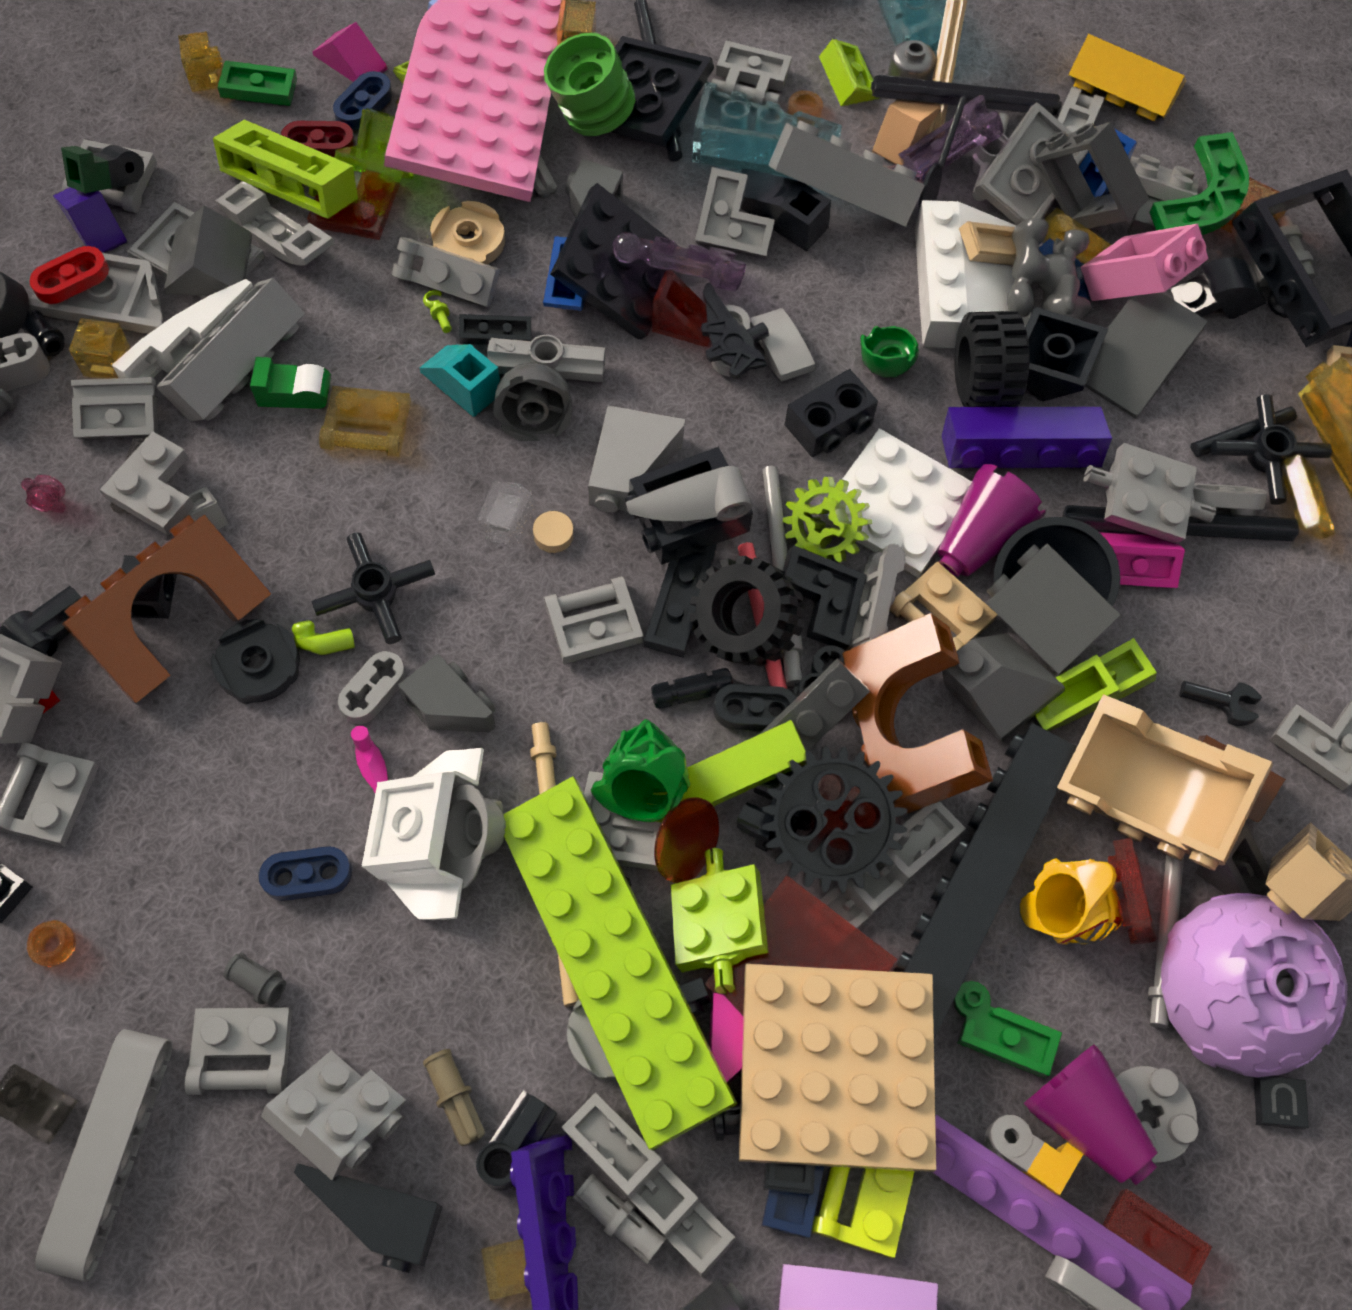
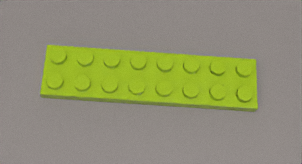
[503,776,737,1150]

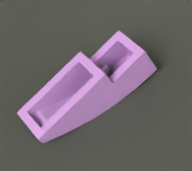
[779,1264,938,1310]

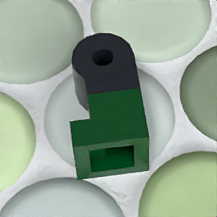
[61,145,144,193]

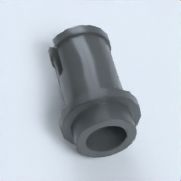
[223,952,286,1005]

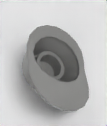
[439,784,506,889]

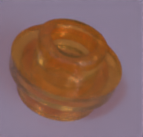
[27,920,76,967]

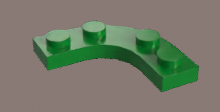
[1149,132,1249,235]

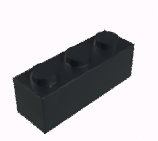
[459,314,532,345]

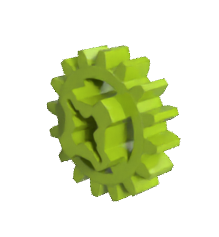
[783,477,872,563]

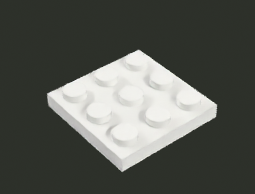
[818,428,972,578]

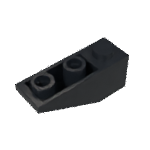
[740,168,831,252]

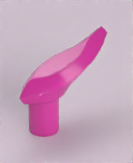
[351,726,388,793]

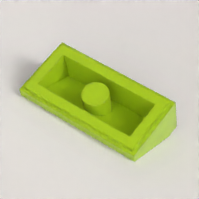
[819,39,879,106]

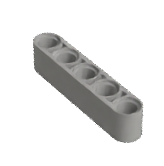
[35,1029,172,1282]

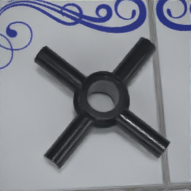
[1211,394,1332,505]
[311,532,435,644]

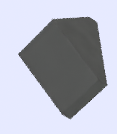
[1195,824,1270,896]

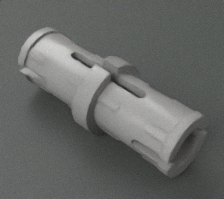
[572,1174,667,1264]

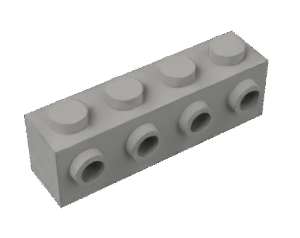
[768,120,925,227]
[156,278,305,421]

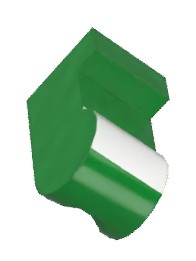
[250,357,331,409]

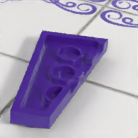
[510,1133,578,1310]

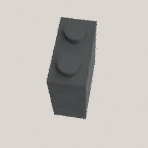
[986,544,1121,674]

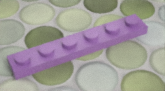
[932,1115,1192,1310]

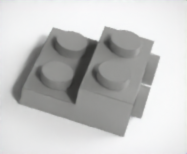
[261,1050,406,1180]

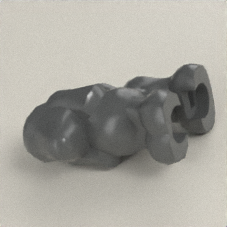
[1007,218,1091,320]

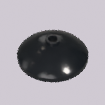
[993,517,1120,607]

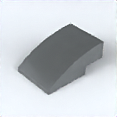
[1085,292,1208,419]

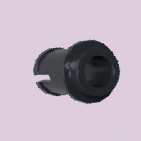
[21,309,65,356]

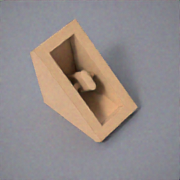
[872,100,941,166]

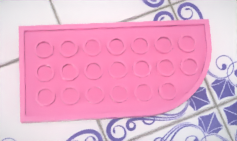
[384,0,568,202]

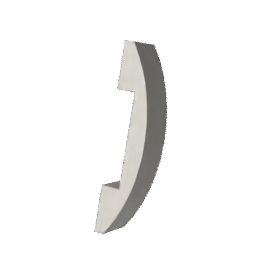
[215,181,335,266]

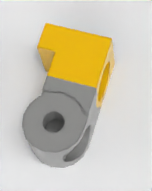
[984,1115,1083,1196]

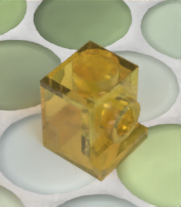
[178,31,224,92]

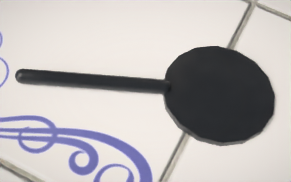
[918,96,966,213]

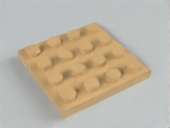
[739,964,936,1172]

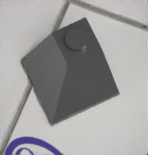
[942,633,1065,742]

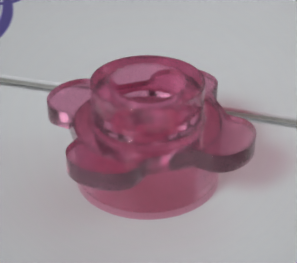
[21,474,66,514]

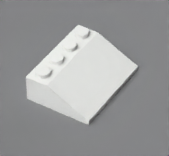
[915,200,1031,348]

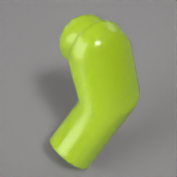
[292,620,355,655]

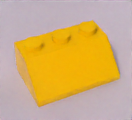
[1069,34,1186,122]

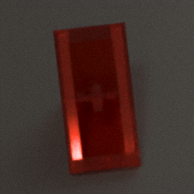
[652,269,710,347]

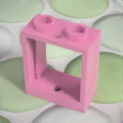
[1081,224,1208,301]

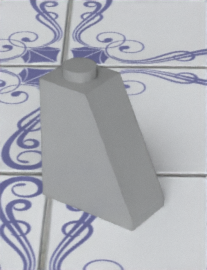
[588,406,685,512]

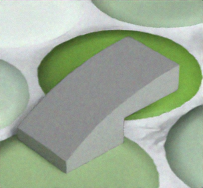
[750,308,815,382]

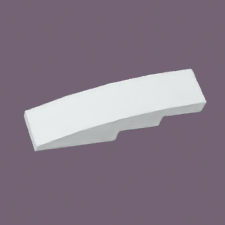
[112,279,253,378]

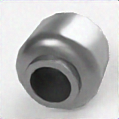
[888,40,936,80]

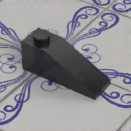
[294,1163,443,1273]

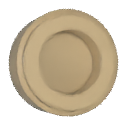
[533,511,574,553]

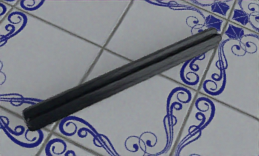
[871,75,1062,116]
[1062,505,1300,541]

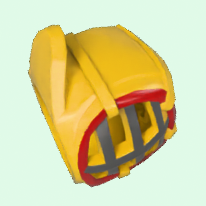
[1020,858,1123,945]

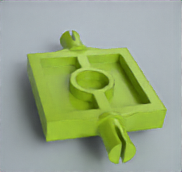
[671,848,768,994]

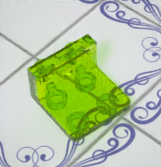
[334,108,417,182]

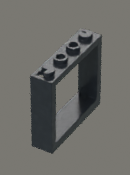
[1231,169,1352,348]

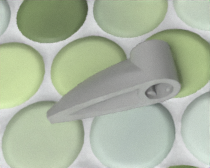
[626,466,752,521]

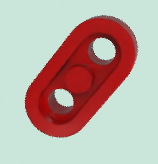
[29,246,109,304]

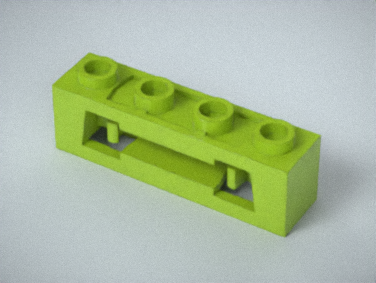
[213,119,358,219]

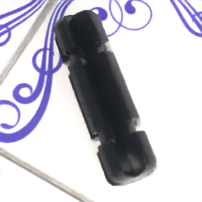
[651,668,733,709]

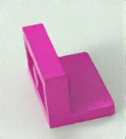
[1099,532,1185,588]

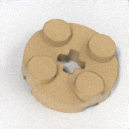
[430,201,505,265]

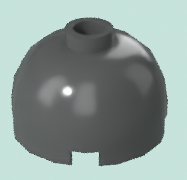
[493,362,572,441]

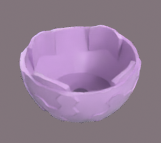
[1161,893,1347,1078]

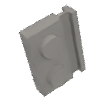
[71,377,158,440]

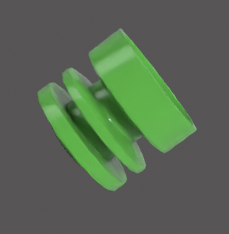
[544,33,636,136]

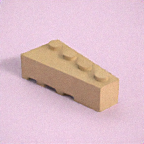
[1265,822,1352,921]

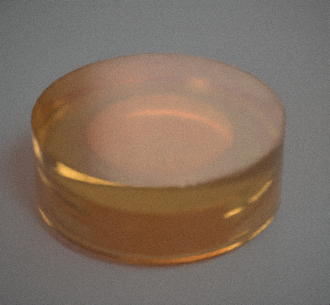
[787,90,823,124]

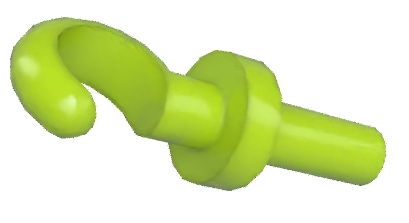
[423,290,452,333]

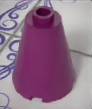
[937,464,1046,577]
[1023,1044,1158,1185]

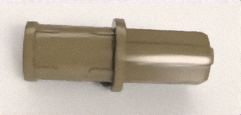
[423,1049,485,1146]

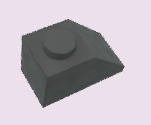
[566,159,623,218]

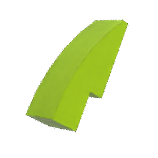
[1034,638,1157,731]

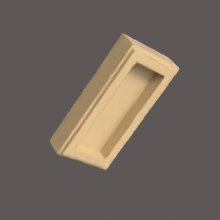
[959,221,1016,265]

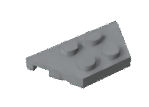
[28,253,164,334]

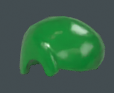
[860,326,919,378]

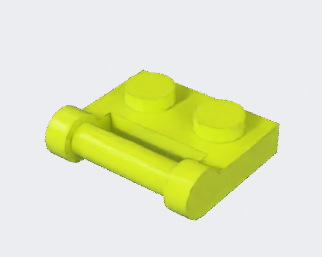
[811,1166,915,1259]

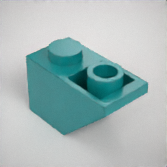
[419,344,500,417]

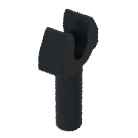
[1179,680,1262,726]

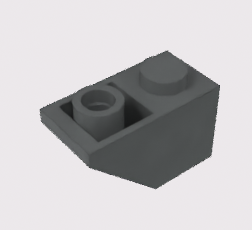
[398,654,496,733]

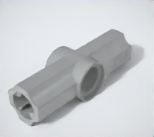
[487,334,606,382]

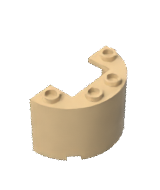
[1057,694,1273,871]

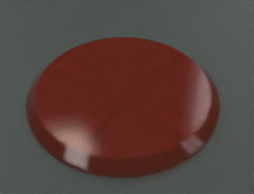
[654,797,719,883]

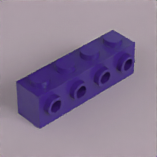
[941,407,1112,468]

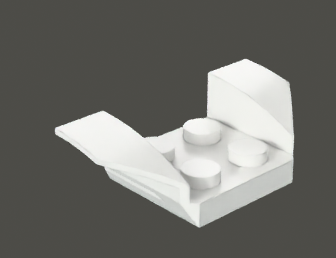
[362,748,484,920]

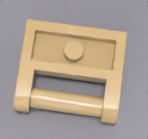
[890,561,998,651]

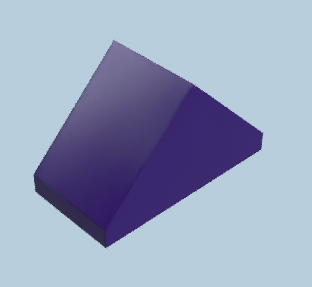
[53,187,127,253]

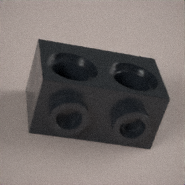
[784,368,878,457]

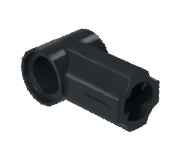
[0,586,82,657]
[476,1091,557,1190]

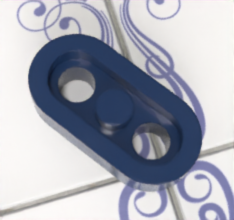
[333,71,392,131]
[259,846,352,901]

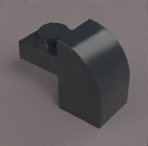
[1171,257,1266,319]

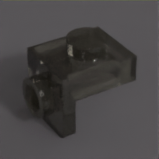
[0,1064,79,1144]

